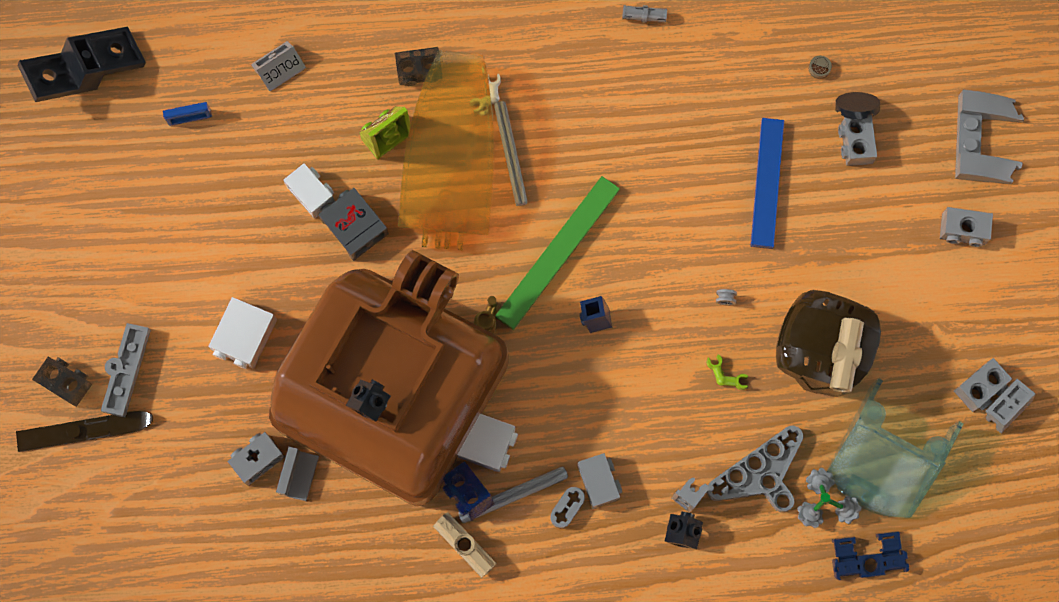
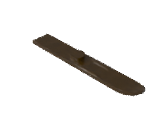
[16,411,153,452]

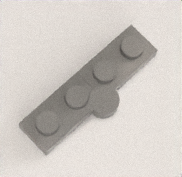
[101,323,151,417]

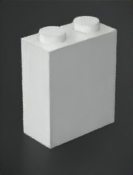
[208,297,277,369]
[457,414,518,473]

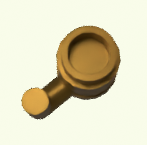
[474,296,497,334]

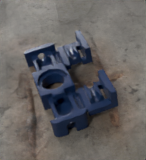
[832,531,909,580]

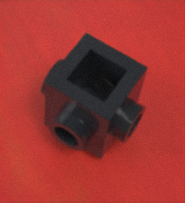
[346,380,391,422]
[664,511,703,550]

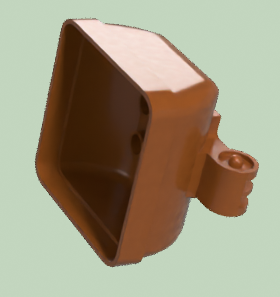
[269,250,509,506]

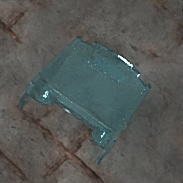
[827,378,964,518]

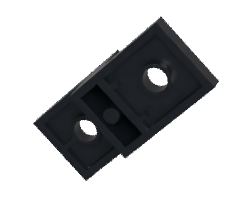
[17,27,146,102]

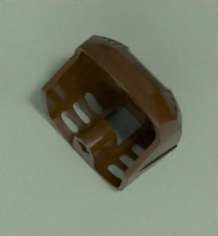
[776,290,881,397]

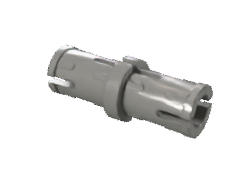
[622,5,667,23]

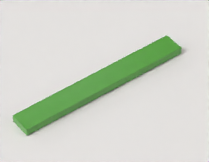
[495,176,620,331]

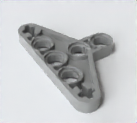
[707,426,803,512]

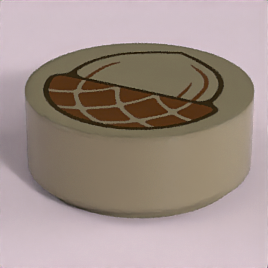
[808,55,832,79]

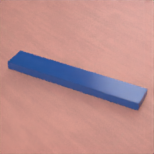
[750,118,784,249]

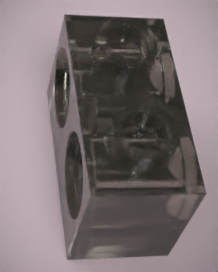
[395,47,443,86]
[32,356,92,407]

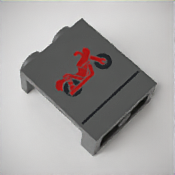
[318,188,389,261]

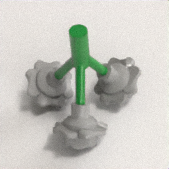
[797,468,862,528]

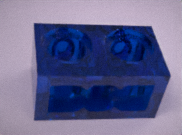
[442,461,495,521]

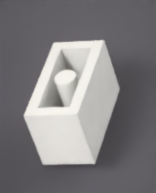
[283,163,335,219]

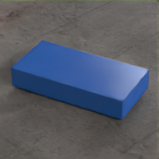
[163,102,212,126]

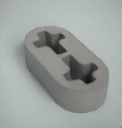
[550,487,584,528]

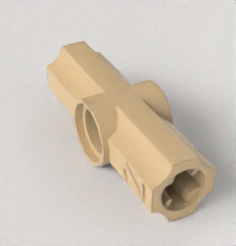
[830,318,864,393]
[433,512,497,578]

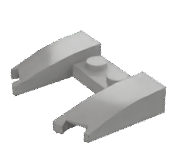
[955,90,1024,184]

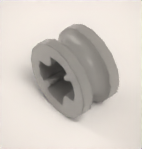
[716,289,737,305]

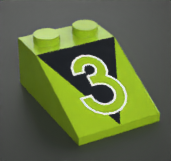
[359,106,413,160]

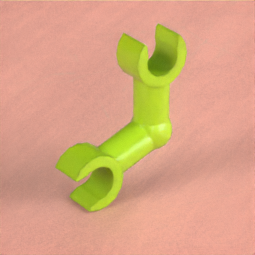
[706,354,748,390]

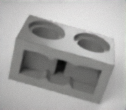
[838,115,877,166]
[954,358,1012,412]

